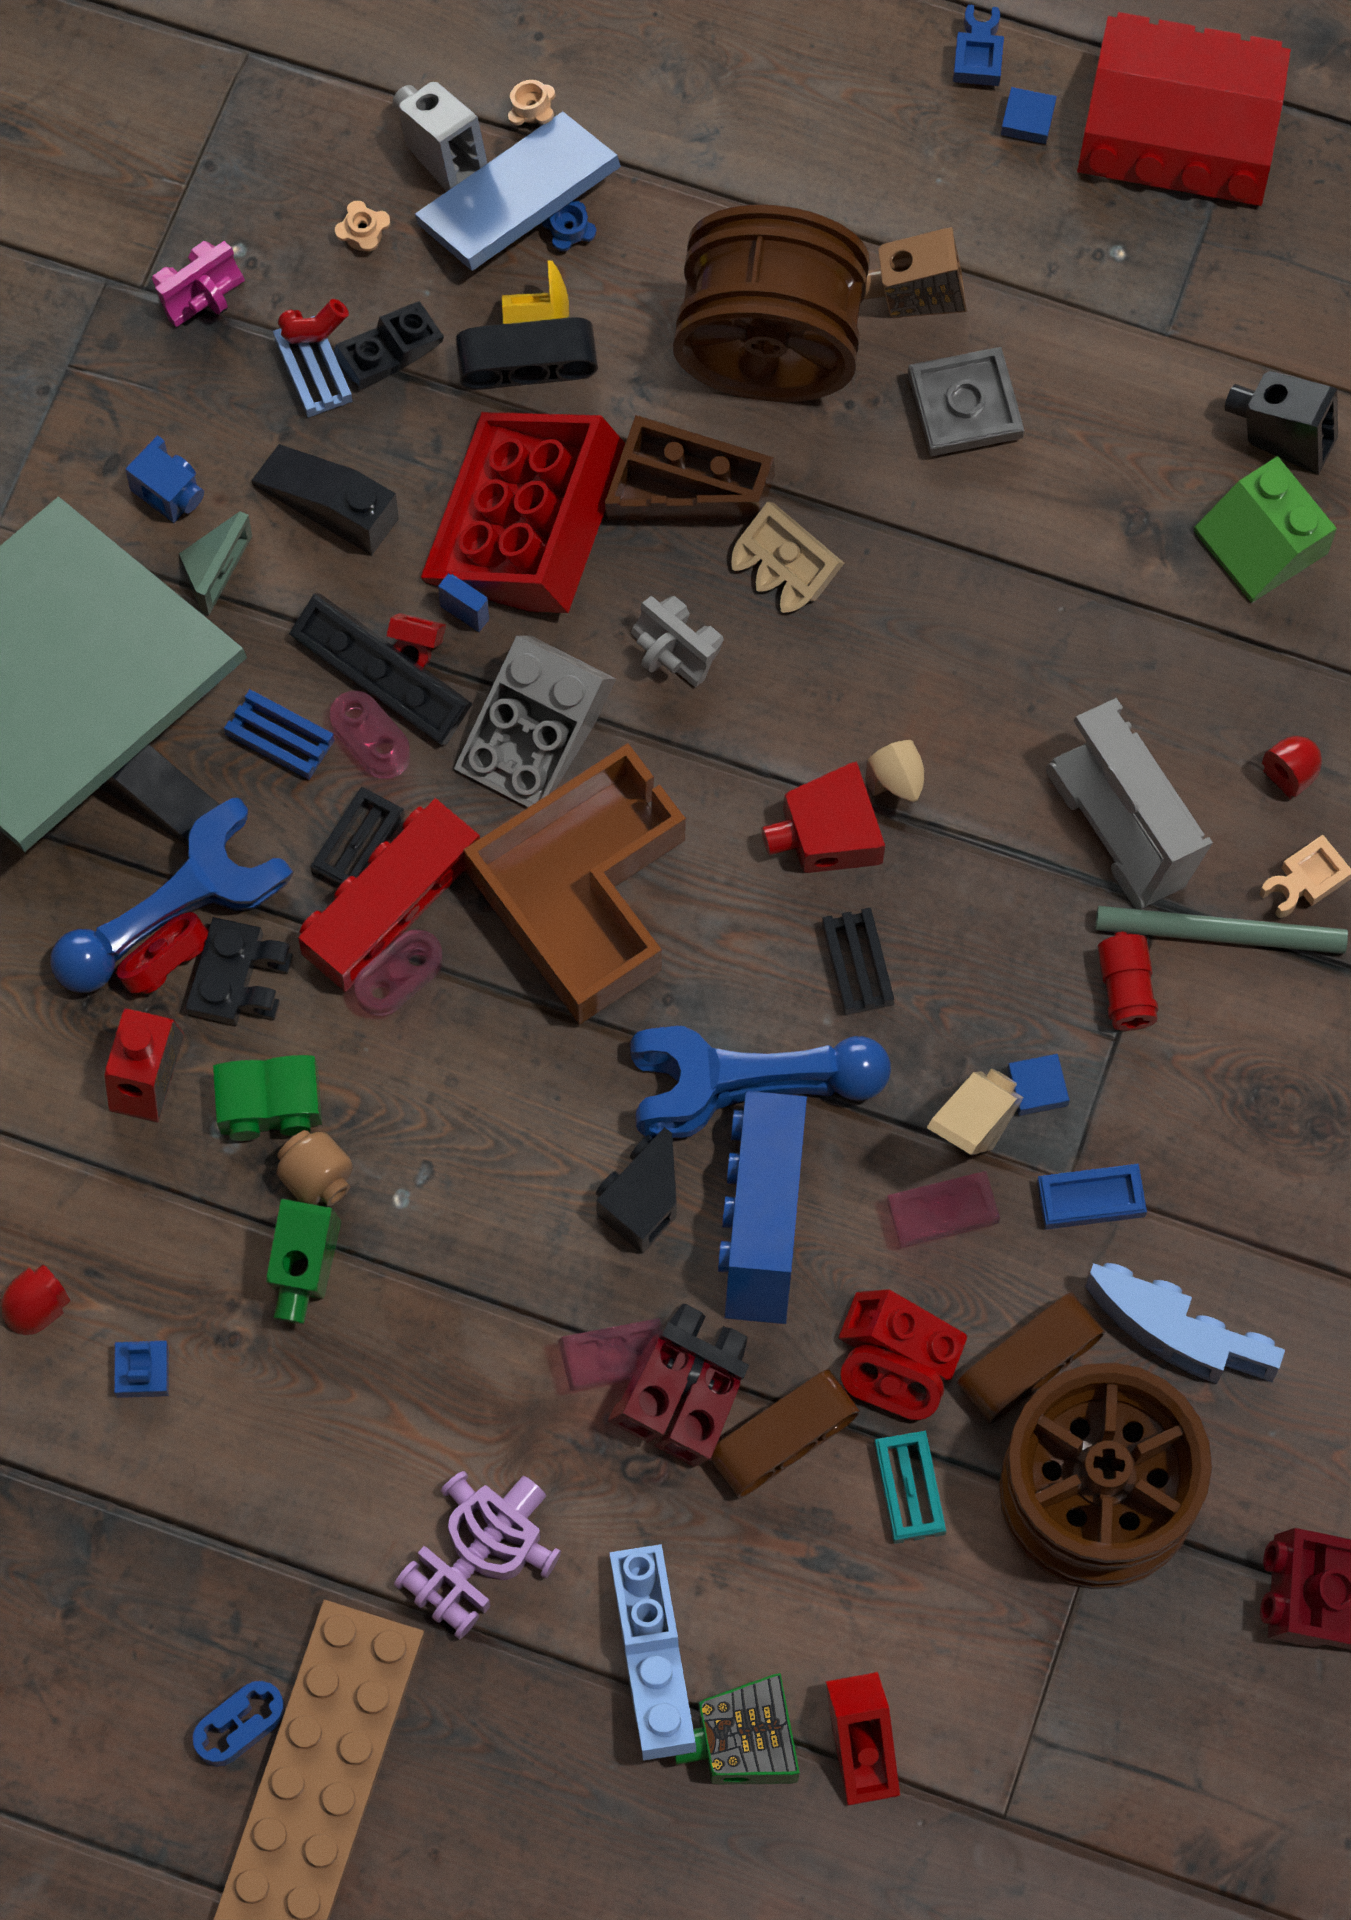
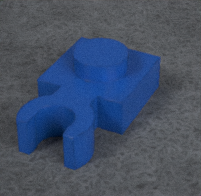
[953,5,1004,86]

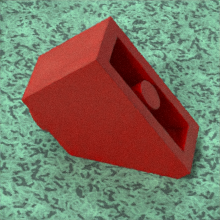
[826,1672,900,1805]

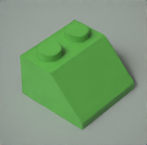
[1194,456,1337,603]

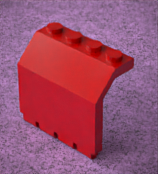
[1077,12,1291,206]

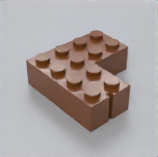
[463,743,686,1025]

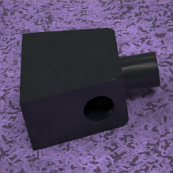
[1225,371,1338,475]

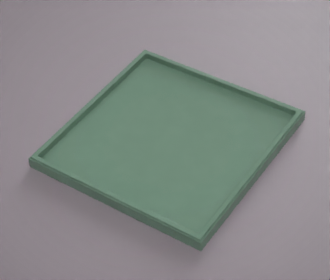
[0,496,247,852]

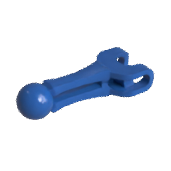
[50,798,294,993]
[629,1026,891,1138]

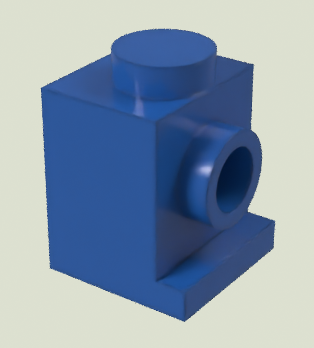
[125,435,204,523]

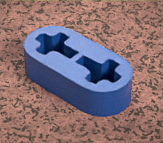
[193,1681,285,1767]

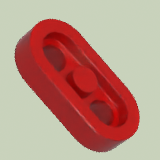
[116,912,208,994]
[841,1344,944,1420]

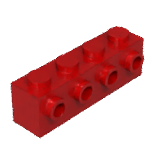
[298,798,480,992]

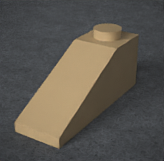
[927,1068,1024,1155]

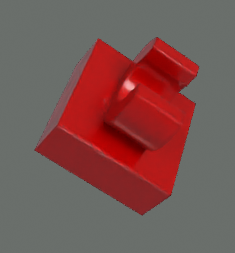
[386,613,446,668]

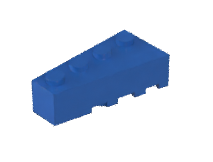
[718,1091,807,1324]

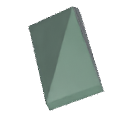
[179,511,252,616]

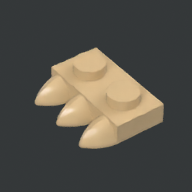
[732,502,845,613]

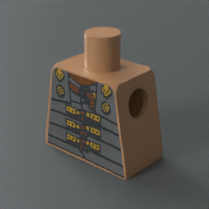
[864,227,967,318]

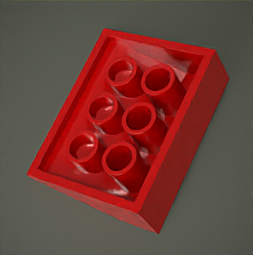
[421,412,626,613]

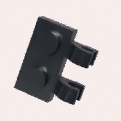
[186,917,293,1026]

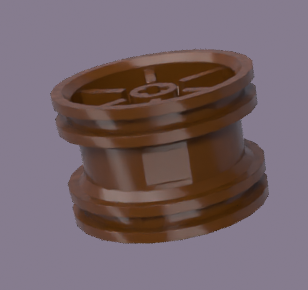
[999,1362,1212,1589]

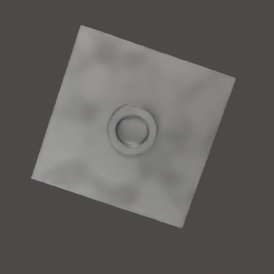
[908,347,1025,456]

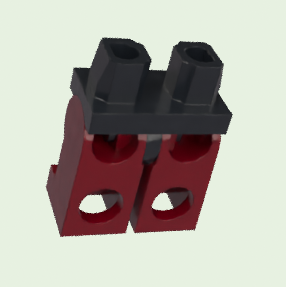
[607,1304,749,1467]

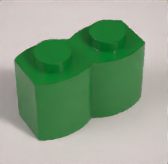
[213,1055,322,1141]

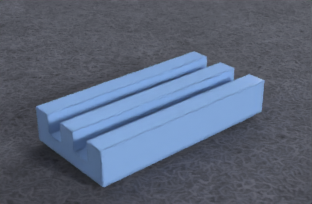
[273,316,352,418]

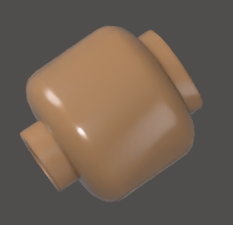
[277,1130,353,1206]

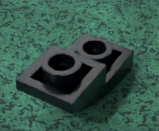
[334,301,444,391]

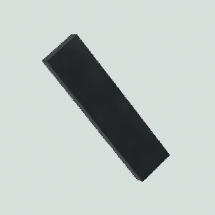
[289,593,473,745]

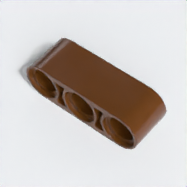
[957,1292,1106,1424]
[710,1369,860,1498]

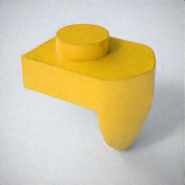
[502,260,569,324]

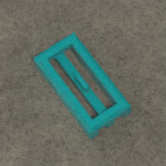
[874,1430,946,1544]

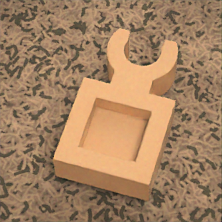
[1260,835,1351,918]

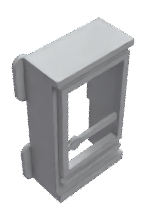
[1046,698,1213,909]

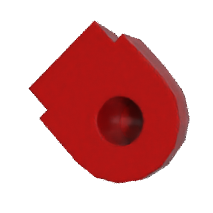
[1262,736,1322,799]
[1,1264,71,1335]

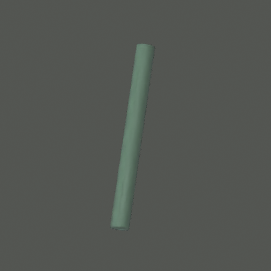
[1095,906,1348,954]

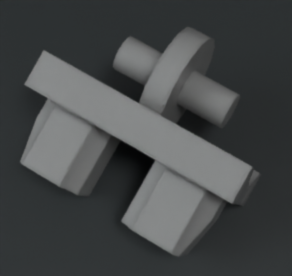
[631,596,724,688]

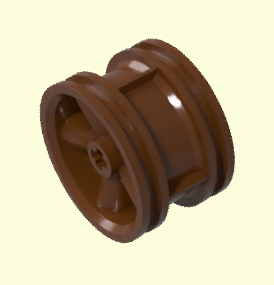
[673,205,870,402]

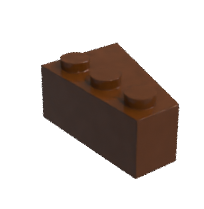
[605,415,775,521]

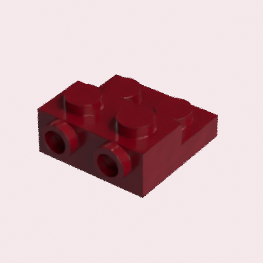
[1260,1528,1351,1650]

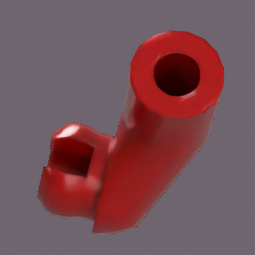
[278,299,349,344]

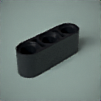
[455,317,598,390]

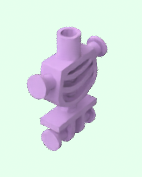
[394,1471,561,1640]

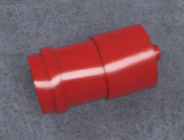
[1097,931,1158,1031]

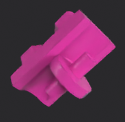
[152,241,245,327]

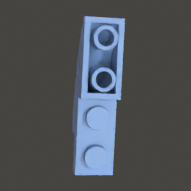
[1085,1263,1285,1384]
[609,1544,696,1761]

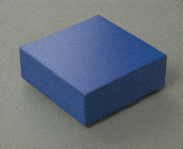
[1001,87,1057,144]
[438,573,489,632]
[1007,1054,1070,1116]

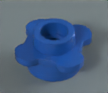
[542,201,596,251]

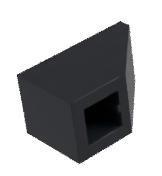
[596,1127,677,1254]

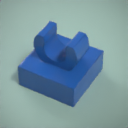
[114,1341,169,1398]

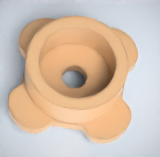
[508,80,556,126]
[335,201,390,251]

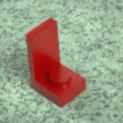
[838,1289,967,1380]

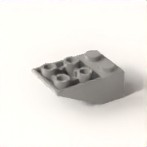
[454,635,616,807]

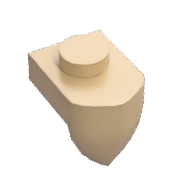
[865,740,924,802]

